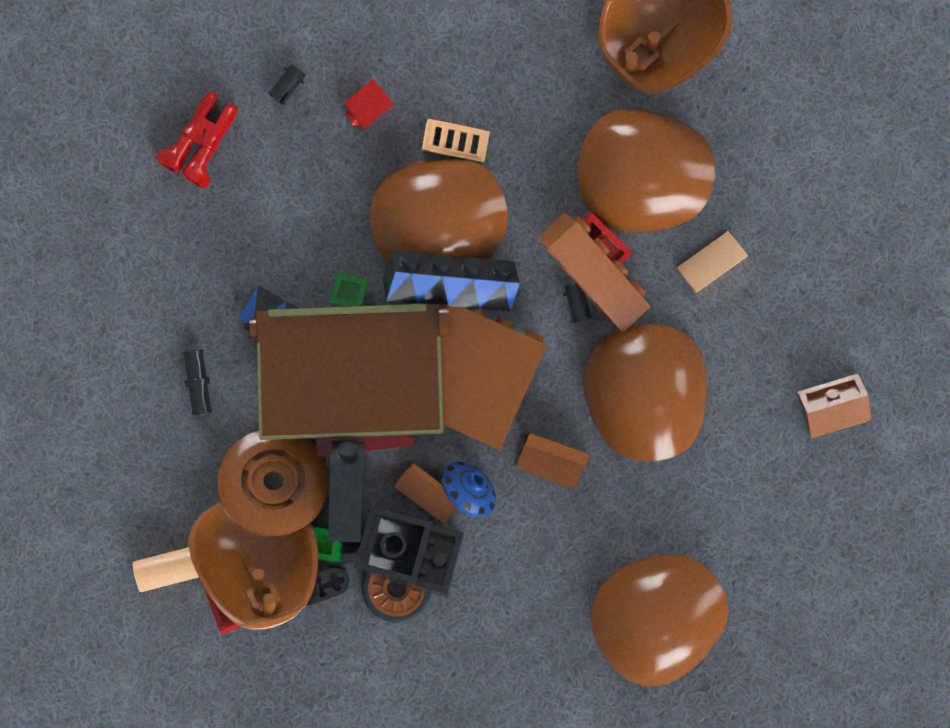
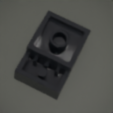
[354,506,464,597]

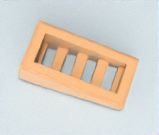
[422,119,490,163]

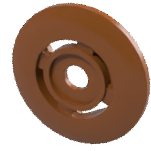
[217,431,329,536]

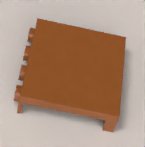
[426,304,548,450]

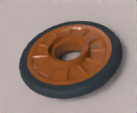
[362,573,431,623]

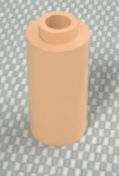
[133,547,198,592]

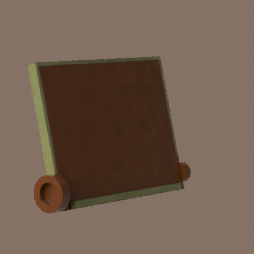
[249,304,451,440]

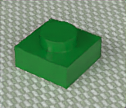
[329,272,369,307]
[312,524,343,562]

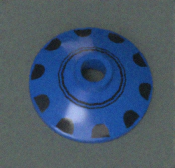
[441,461,497,517]

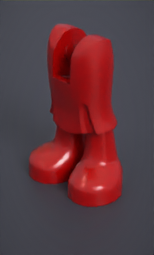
[154,91,238,190]

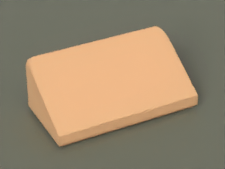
[676,231,748,293]

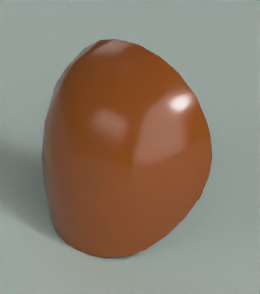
[598,0,733,94]
[578,108,715,233]
[370,158,508,263]
[583,324,708,461]
[188,502,318,630]
[591,554,729,687]

